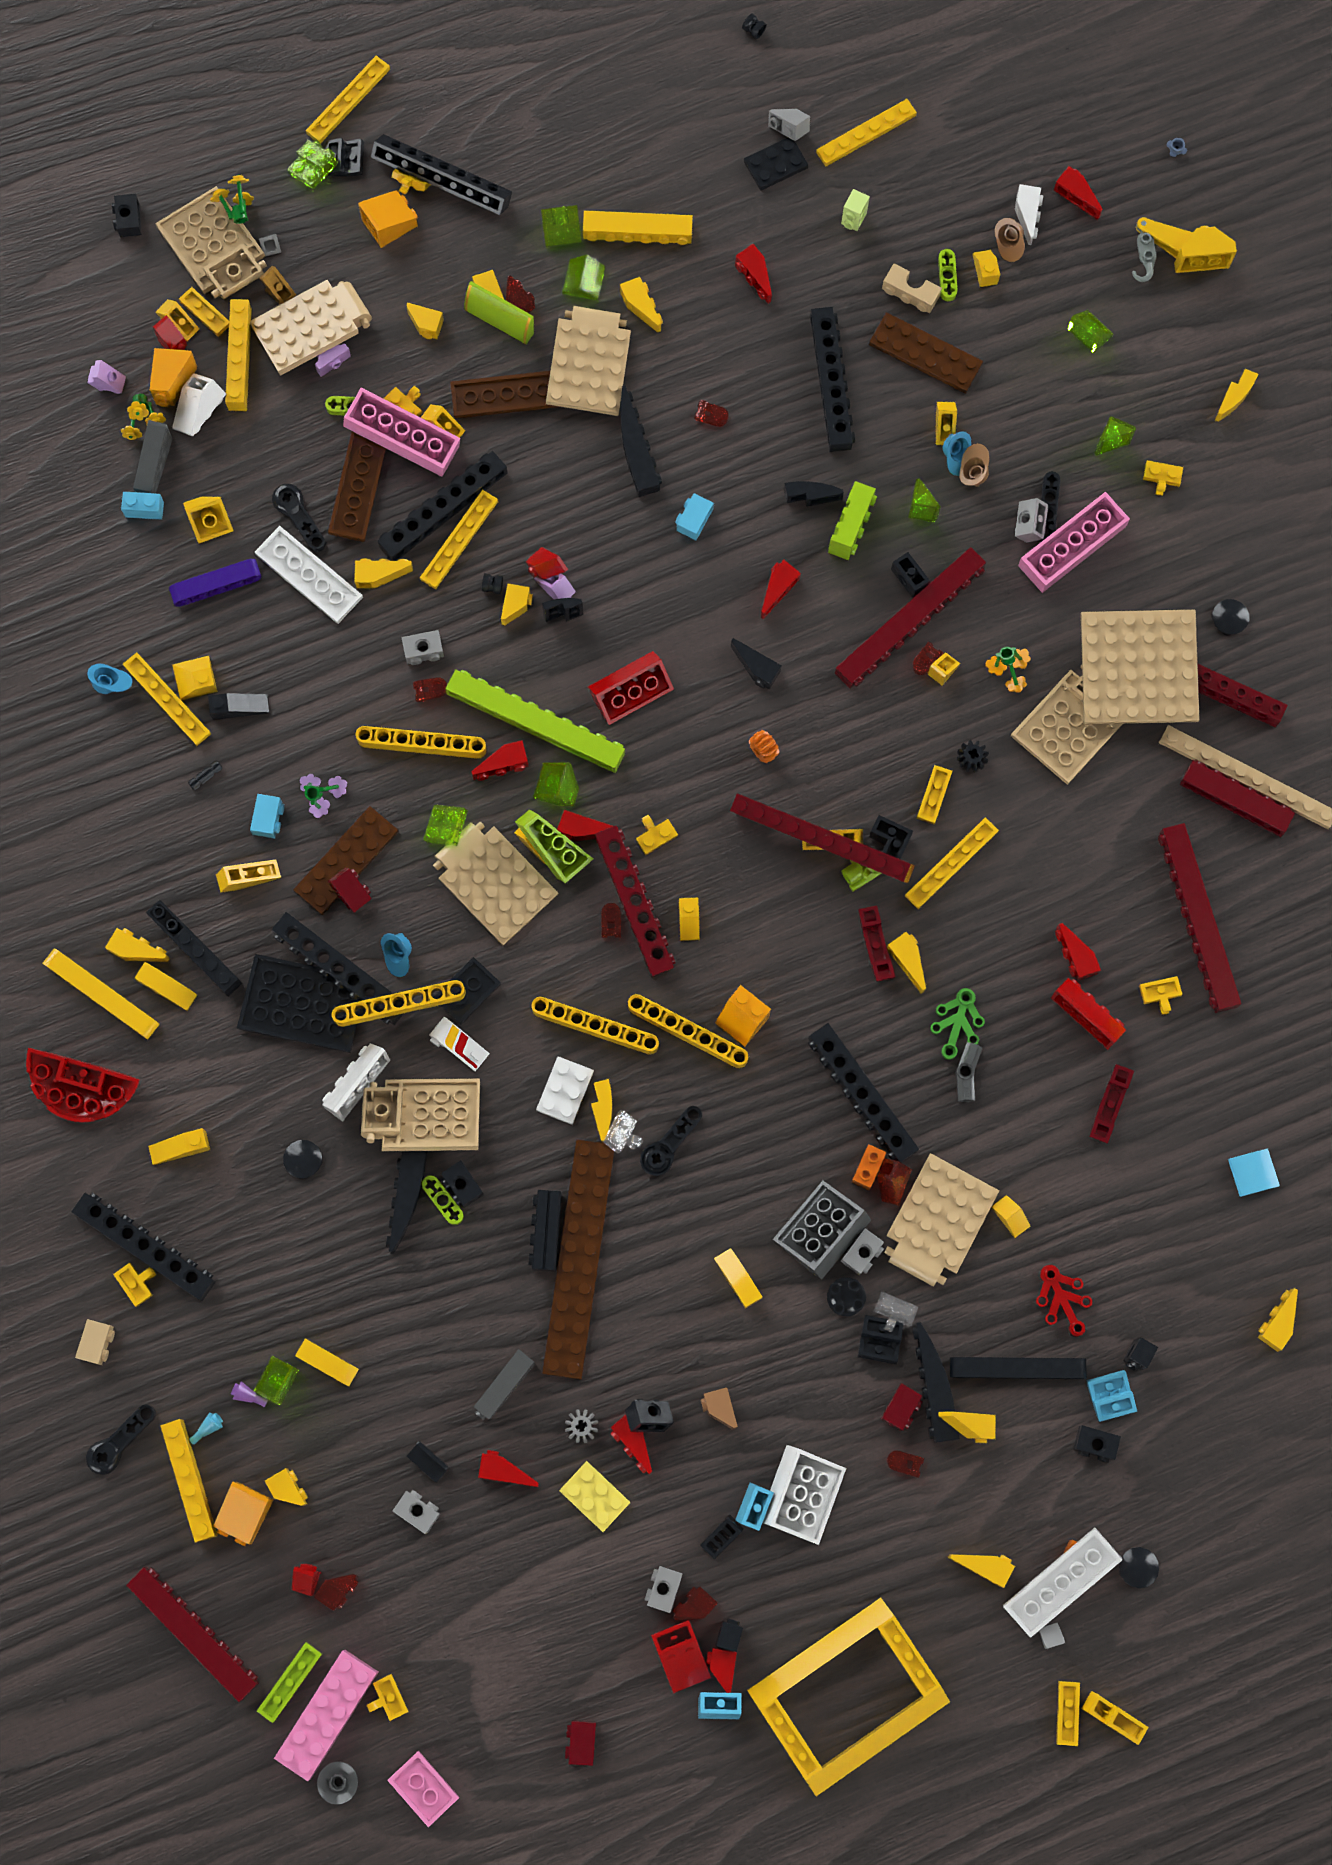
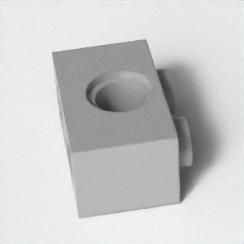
[1015,498,1048,543]
[401,630,444,665]
[841,1228,884,1276]
[393,1490,440,1534]
[645,1566,682,1613]

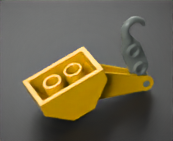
[1132,217,1237,282]

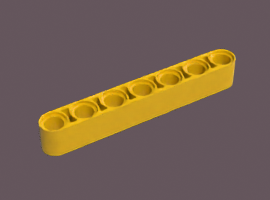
[356,726,487,758]
[42,948,160,1040]
[332,980,466,1027]
[628,994,748,1068]
[532,997,659,1055]

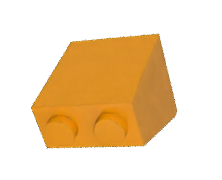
[358,190,418,248]
[149,348,197,407]
[715,985,771,1047]
[213,1482,274,1546]

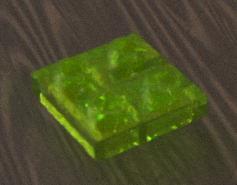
[541,205,582,247]
[423,805,468,846]

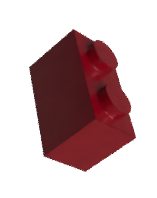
[327,867,372,913]
[881,1383,923,1431]
[565,1720,596,1766]

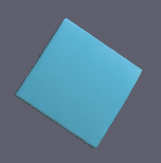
[1228,1149,1280,1197]
[1086,1370,1137,1422]

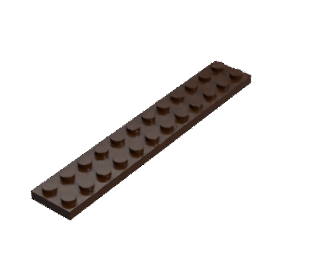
[542,1139,615,1380]

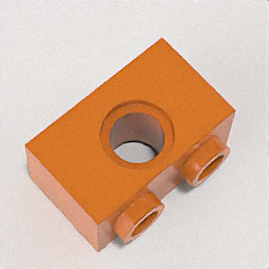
[851,1144,886,1191]

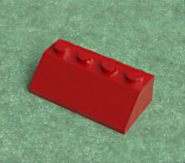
[588,651,674,725]
[1051,978,1126,1049]

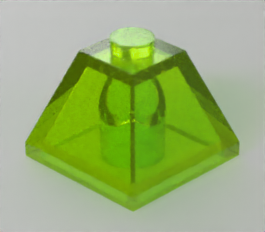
[533,762,579,806]

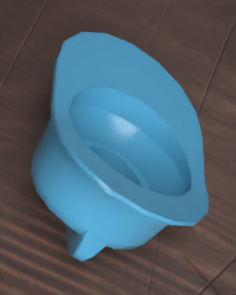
[943,431,971,476]
[87,664,132,694]
[381,933,412,977]

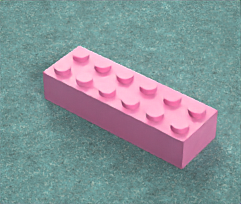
[343,388,460,477]
[1018,492,1130,593]
[274,1650,378,1781]

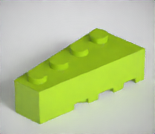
[828,481,877,560]
[515,810,594,883]

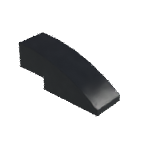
[784,481,844,507]

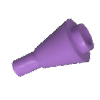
[231,1381,268,1407]

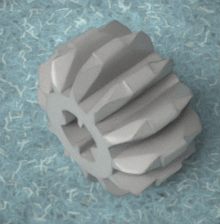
[565,1409,598,1443]

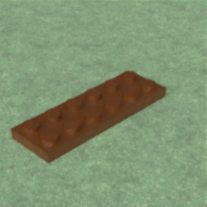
[869,312,983,394]
[450,371,560,419]
[328,431,386,542]
[293,806,399,915]

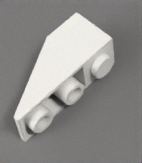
[1015,184,1043,245]

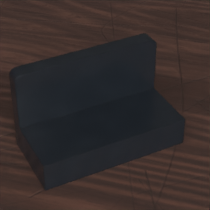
[406,1440,450,1483]

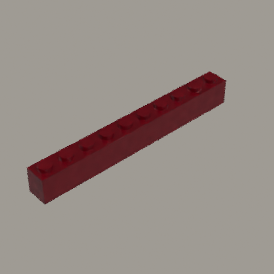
[835,547,986,689]
[730,793,915,883]
[1158,823,1242,1013]

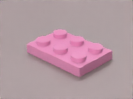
[388,1751,460,1827]

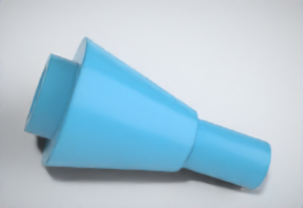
[189,1412,223,1445]

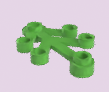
[930,988,985,1060]

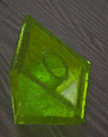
[562,254,605,300]
[1068,310,1113,353]
[1094,416,1136,456]
[908,478,941,522]
[254,1356,299,1406]

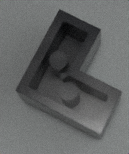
[869,815,913,859]

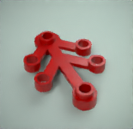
[1036,1265,1092,1337]

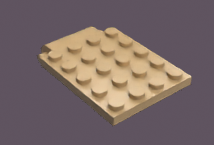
[155,186,267,299]
[250,280,372,376]
[546,306,631,416]
[1011,665,1124,785]
[433,822,559,946]
[361,1079,480,1151]
[884,1153,999,1287]

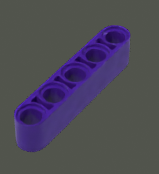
[169,559,262,607]

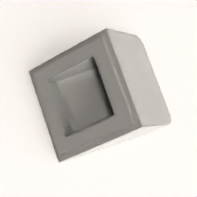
[259,234,281,257]
[1039,1623,1065,1649]

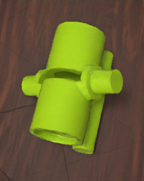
[841,860,882,892]

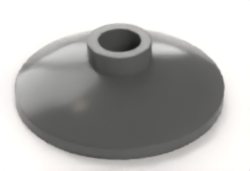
[317,1761,358,1804]

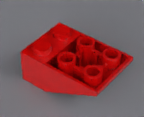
[651,1619,711,1693]

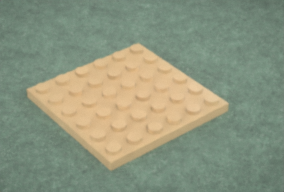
[1081,610,1199,724]

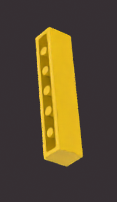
[583,211,693,245]
[225,299,252,411]
[160,1419,218,1542]

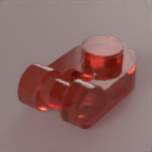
[694,400,728,427]
[912,642,944,675]
[413,677,447,702]
[601,903,621,938]
[887,1451,924,1478]

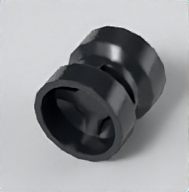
[742,13,767,39]
[482,573,503,594]

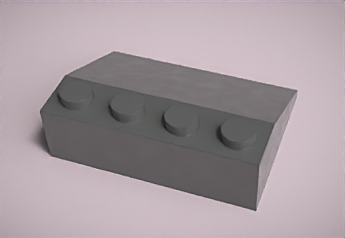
[773,1181,871,1280]

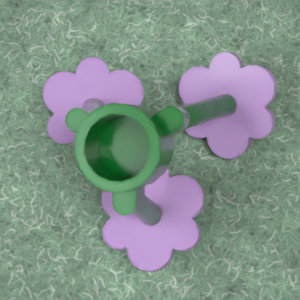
[300,774,347,818]

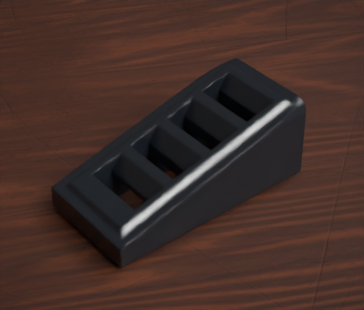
[700,1514,744,1560]

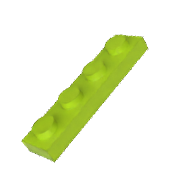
[257,1642,322,1723]

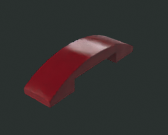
[858,905,895,982]
[1089,1064,1134,1144]

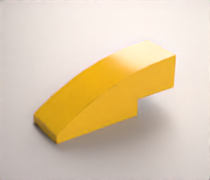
[1215,369,1259,421]
[135,962,197,1011]
[591,1079,612,1143]
[714,1248,762,1308]
[295,1339,359,1386]
[1081,1691,1149,1745]

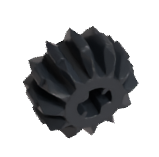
[956,740,989,773]

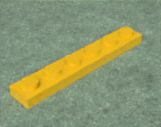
[306,56,390,144]
[816,99,917,167]
[420,490,498,589]
[123,652,211,746]
[905,817,999,909]

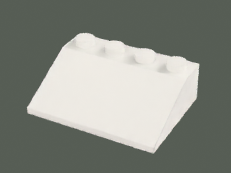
[322,1043,390,1122]
[762,1445,846,1545]

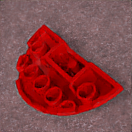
[26,1048,140,1122]

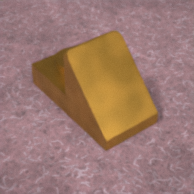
[259,266,296,305]

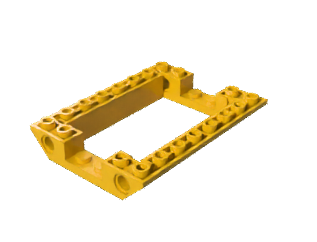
[747,1598,950,1796]

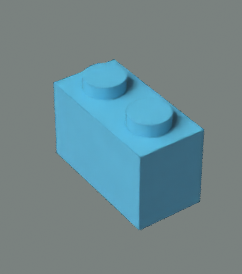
[121,492,164,520]
[675,493,714,540]
[250,794,284,839]
[735,1483,774,1531]
[698,1692,741,1719]

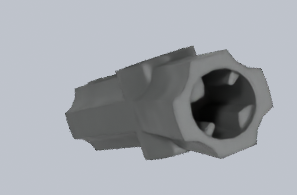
[955,1042,982,1102]

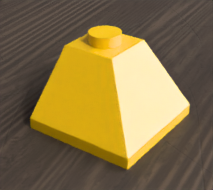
[183,497,233,544]
[172,656,218,700]

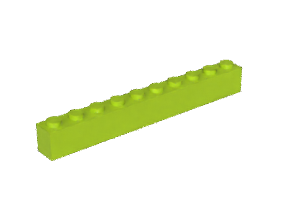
[445,669,625,773]

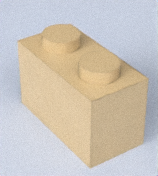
[75,1319,115,1365]

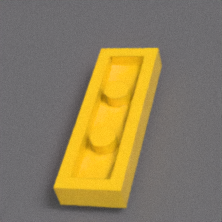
[179,287,229,337]
[916,765,952,824]
[1056,1681,1080,1746]

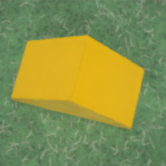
[928,653,960,686]
[991,1195,1030,1238]

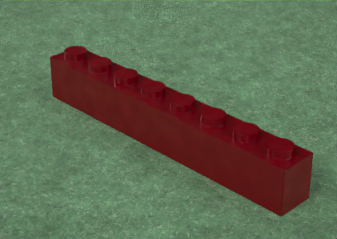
[126,1567,259,1702]

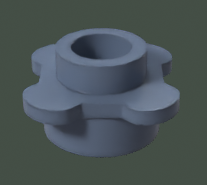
[1167,138,1187,157]

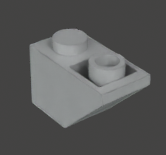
[768,109,810,141]

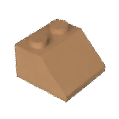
[700,1388,738,1429]

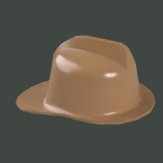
[995,218,1025,262]
[959,443,989,487]

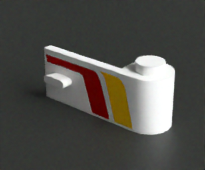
[429,1017,490,1072]

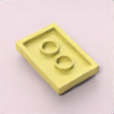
[559,1461,631,1532]

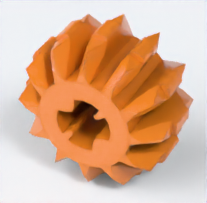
[749,730,779,763]

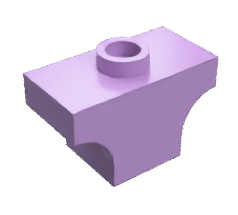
[315,343,351,377]
[87,360,126,394]

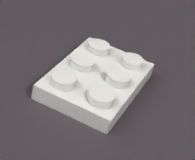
[536,1057,594,1125]

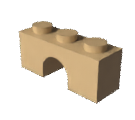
[882,264,942,313]

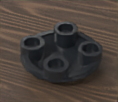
[1211,599,1249,636]
[283,1140,323,1179]
[827,1277,866,1316]
[1119,1547,1159,1588]

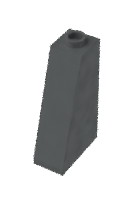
[133,420,173,494]
[474,1349,536,1420]

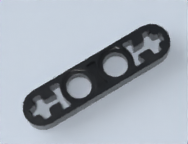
[1041,471,1060,541]

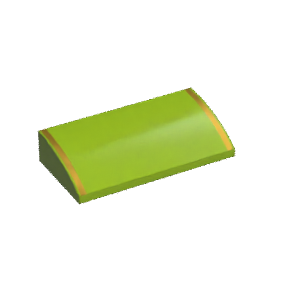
[464,281,534,345]

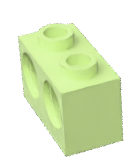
[841,189,870,231]

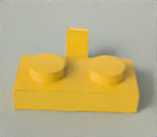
[391,169,431,194]
[383,386,422,417]
[1143,460,1183,496]
[636,815,678,855]
[1139,976,1182,1015]
[113,1263,157,1307]
[367,1674,409,1721]

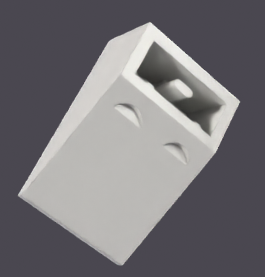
[172,373,226,436]

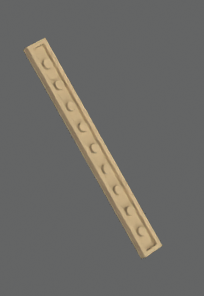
[1159,725,1332,829]

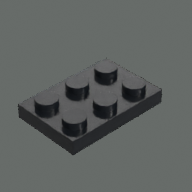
[744,137,808,191]
[433,957,501,1025]

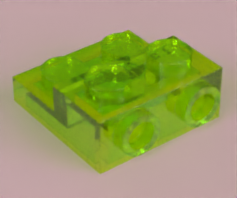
[287,140,337,189]

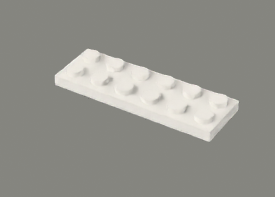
[254,526,363,624]
[1003,1527,1122,1638]

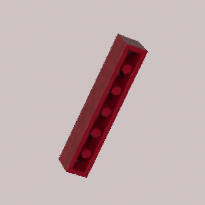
[1179,761,1295,837]

